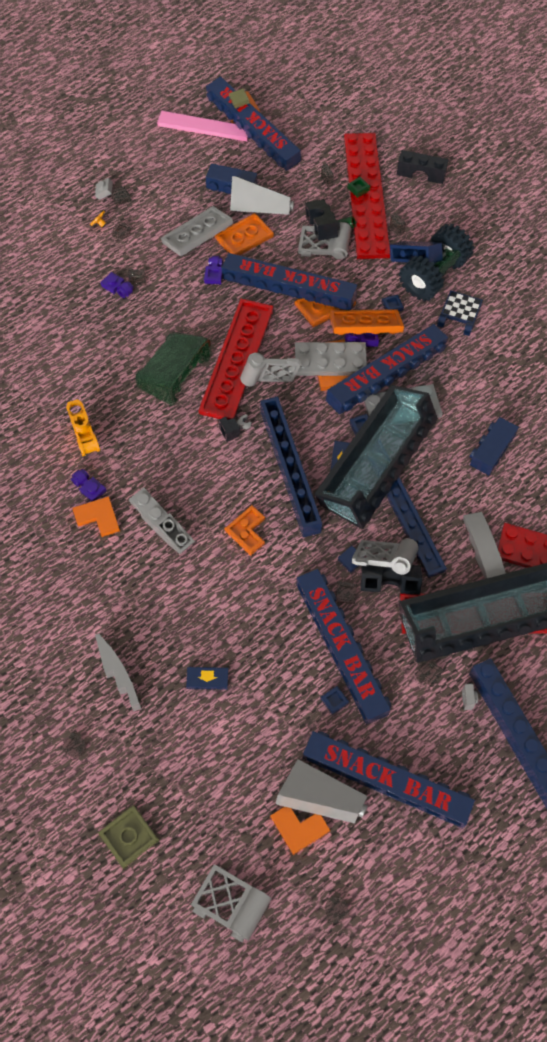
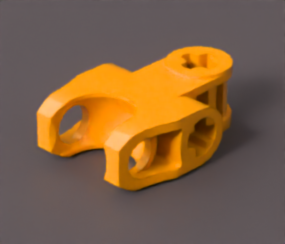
[66,399,100,457]

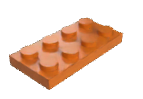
[329,309,404,335]

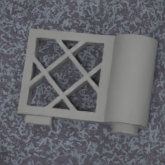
[298,222,351,260]
[240,353,301,387]
[352,538,418,575]
[191,864,272,943]

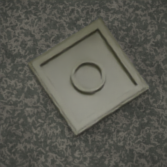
[98,805,159,869]

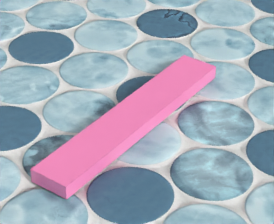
[157,111,248,141]

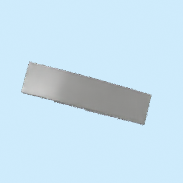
[463,512,506,579]
[95,634,141,711]

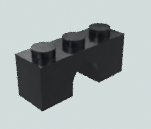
[396,150,449,184]
[305,199,340,241]
[360,565,422,595]

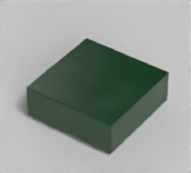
[347,177,370,198]

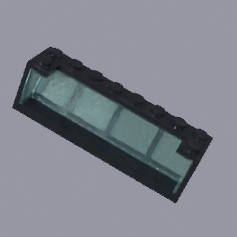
[314,385,437,529]
[399,563,547,663]

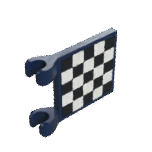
[437,290,483,336]

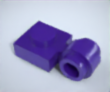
[204,256,223,285]
[100,272,134,298]
[345,333,379,347]
[71,469,107,502]

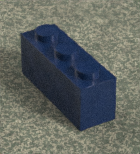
[206,163,258,194]
[390,241,443,263]
[470,417,519,476]

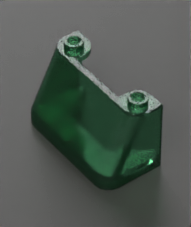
[135,332,212,406]

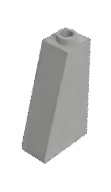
[230,176,294,215]
[276,759,368,823]

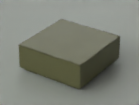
[229,89,249,108]

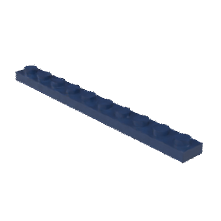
[349,414,447,578]

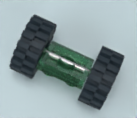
[399,224,474,302]

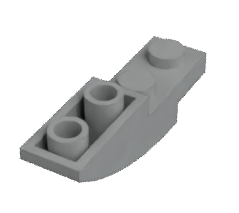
[129,487,195,554]

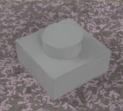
[95,178,113,199]
[462,684,478,710]

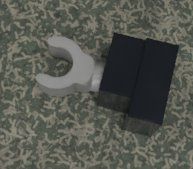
[219,415,251,442]

